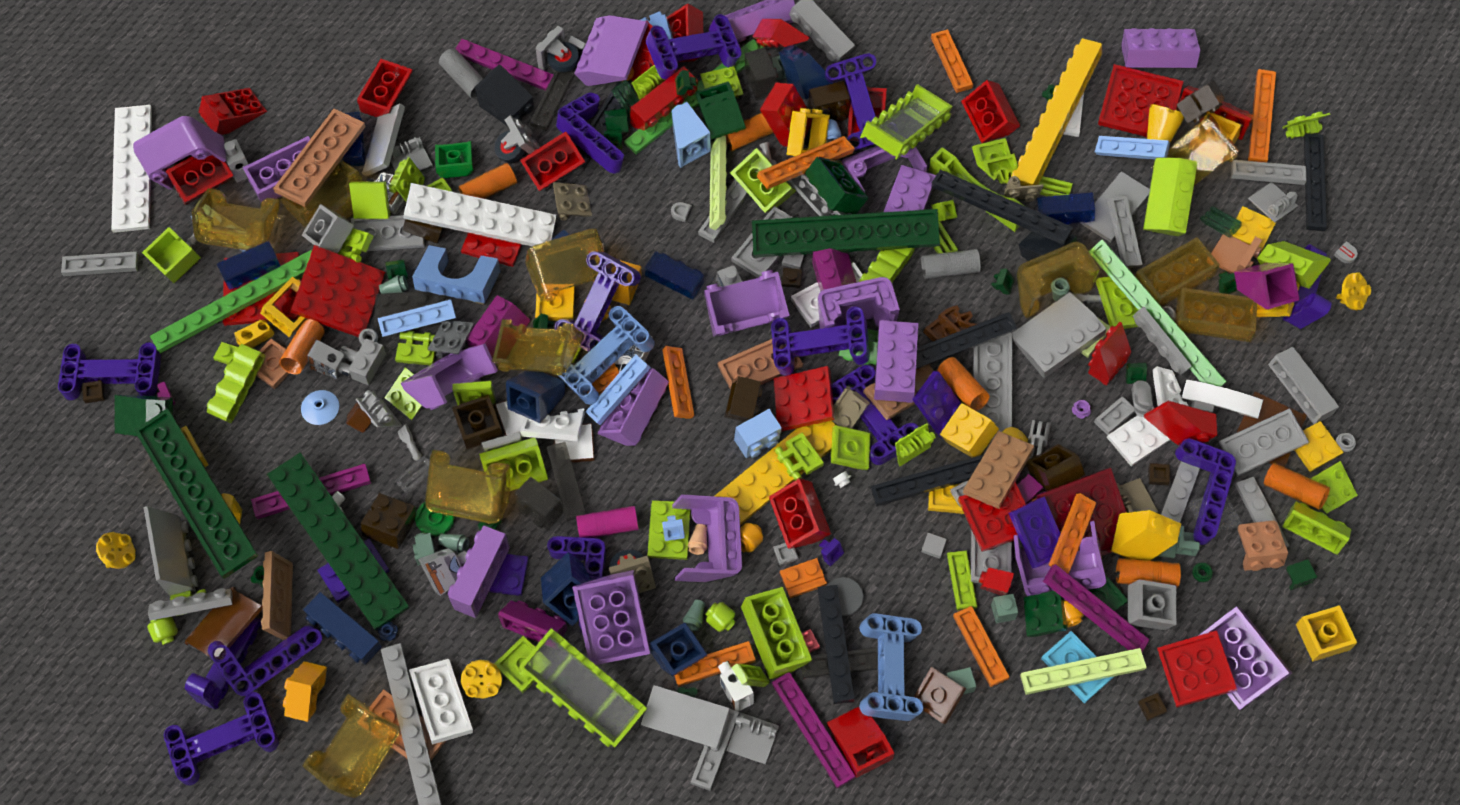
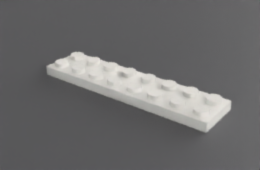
[111,105,152,233]
[403,183,556,248]

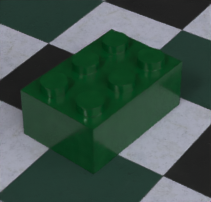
[805,156,869,214]

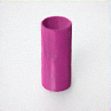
[576,506,639,538]

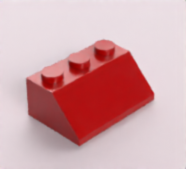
[667,3,704,62]
[752,19,810,48]
[357,59,413,117]
[961,80,1020,143]
[520,132,586,191]
[166,155,234,205]
[769,478,831,549]

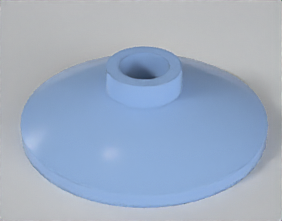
[301,390,339,425]

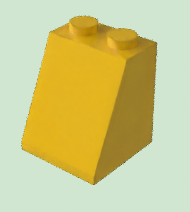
[1111,510,1181,561]

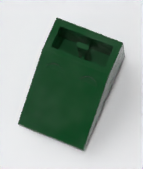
[695,81,746,139]

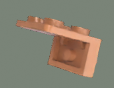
[1208,233,1262,274]
[1238,520,1288,571]

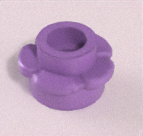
[1072,400,1091,419]

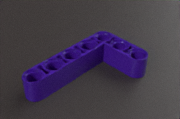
[556,93,624,174]
[1283,244,1332,329]
[1175,439,1236,545]
[547,536,606,635]
[185,617,262,710]
[208,625,322,696]

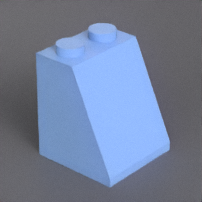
[672,102,711,168]

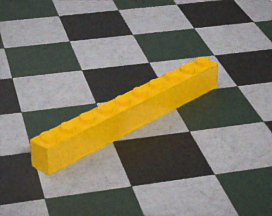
[1011,38,1102,186]

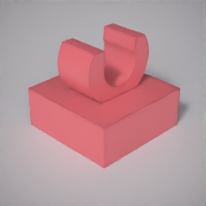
[802,629,820,653]

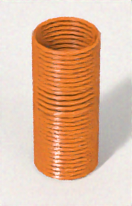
[725,113,773,151]
[458,163,517,199]
[279,319,324,374]
[937,357,990,411]
[1264,463,1330,510]
[1116,558,1181,589]

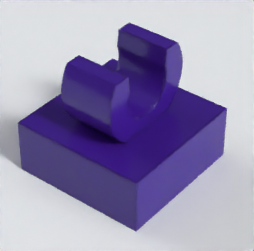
[819,538,844,567]

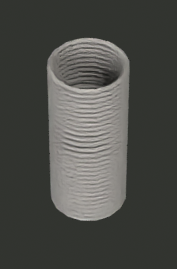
[439,48,483,99]
[921,249,981,279]

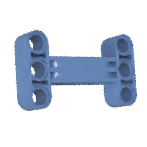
[553,306,655,405]
[859,614,923,721]

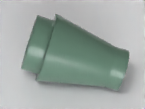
[379,275,408,295]
[1051,278,1070,301]
[438,533,470,554]
[683,600,705,631]

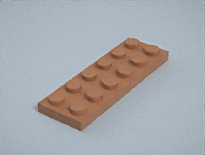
[273,109,365,207]

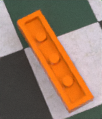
[931,29,973,93]
[662,346,694,419]
[1048,493,1096,574]
[953,606,1009,688]
[674,641,756,687]

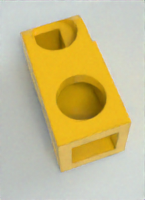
[234,320,274,348]

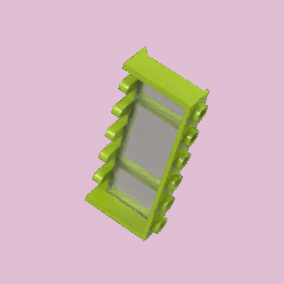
[860,84,953,160]
[519,628,647,747]

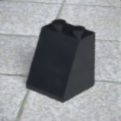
[475,64,534,127]
[1018,231,1083,281]

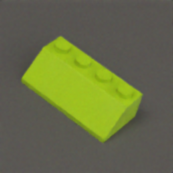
[1143,158,1198,237]
[741,587,812,680]

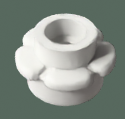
[833,471,851,488]

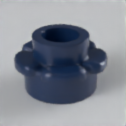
[378,622,398,641]

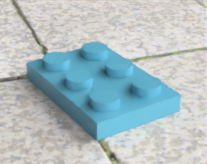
[1041,631,1114,704]

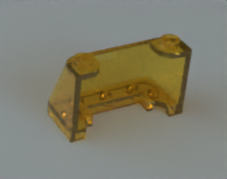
[1151,114,1239,194]
[280,160,364,228]
[192,188,279,252]
[525,229,604,302]
[1017,242,1100,318]
[492,319,583,375]
[425,450,510,523]
[302,694,400,798]

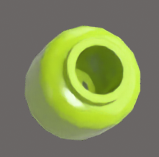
[705,602,736,632]
[147,616,178,645]

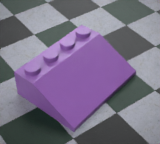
[574,15,648,86]
[573,570,650,665]
[1198,606,1292,710]

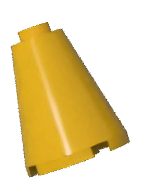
[1147,104,1184,143]

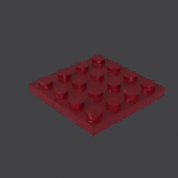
[1037,468,1127,556]

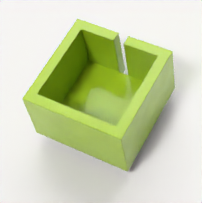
[142,227,201,283]

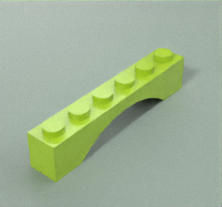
[929,148,1026,232]

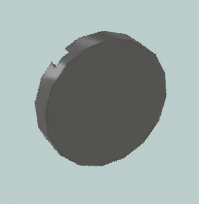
[827,577,863,617]

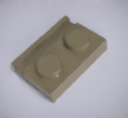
[833,386,870,429]

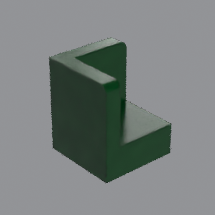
[604,109,628,133]
[1286,559,1317,591]

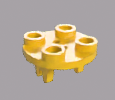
[1336,272,1371,310]
[96,532,135,569]
[461,660,502,699]

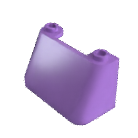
[704,270,789,337]
[817,277,900,329]

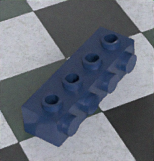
[303,592,382,665]

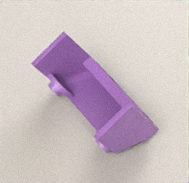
[133,116,227,190]
[841,146,927,192]
[401,344,498,410]
[672,495,742,582]
[1014,521,1106,596]

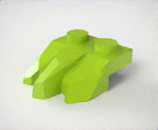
[972,138,1018,184]

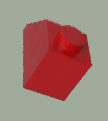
[978,567,1014,596]

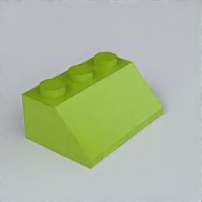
[730,148,796,213]
[1257,241,1331,289]
[479,437,548,496]
[1282,501,1351,555]

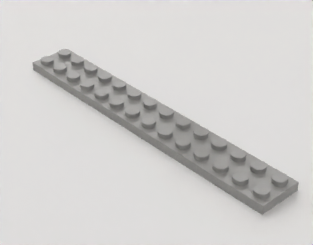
[970,333,1012,585]

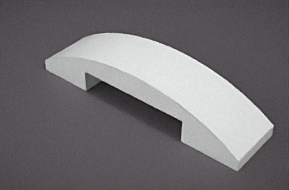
[1181,380,1263,419]

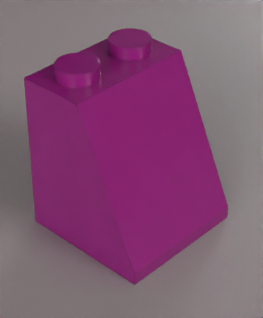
[1234,263,1299,309]

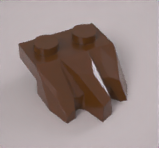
[923,305,977,341]

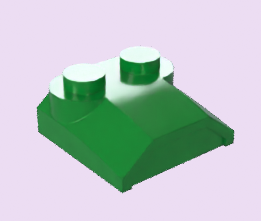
[435,141,474,178]

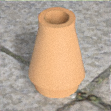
[688,524,707,555]

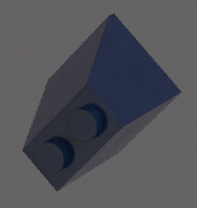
[779,45,833,100]
[506,368,565,423]
[541,552,592,626]

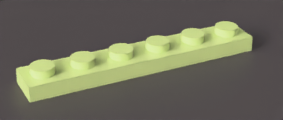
[709,135,727,230]
[1020,648,1147,695]

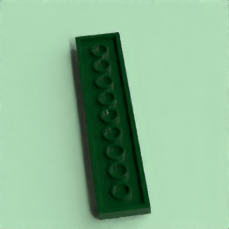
[752,209,940,258]
[134,408,259,579]
[267,453,409,631]

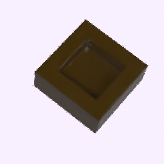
[782,268,802,288]
[82,380,105,404]
[1148,463,1170,485]
[1138,693,1167,721]

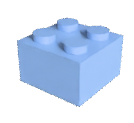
[734,409,781,458]

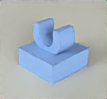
[662,515,685,541]

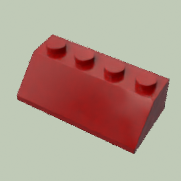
[630,66,698,131]
[1177,86,1254,140]

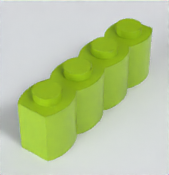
[859,248,915,283]
[207,344,266,424]

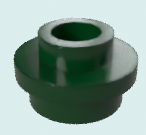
[1192,563,1213,583]

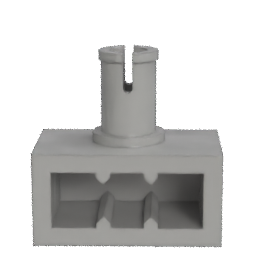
[340,339,386,385]

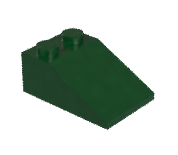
[115,395,173,437]

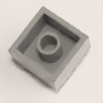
[302,204,354,253]
[1128,580,1176,630]

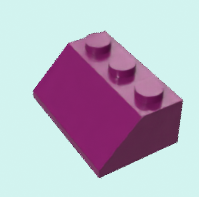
[812,248,857,292]
[467,295,531,364]
[498,600,567,649]

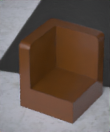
[346,402,371,433]

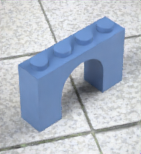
[412,245,500,303]

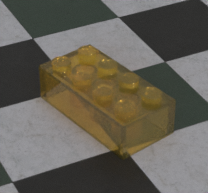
[1135,237,1220,306]
[1175,287,1257,342]

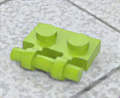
[337,228,374,262]
[395,330,436,365]
[774,432,824,481]

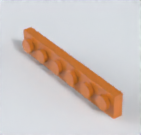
[1248,69,1276,163]
[757,136,855,189]

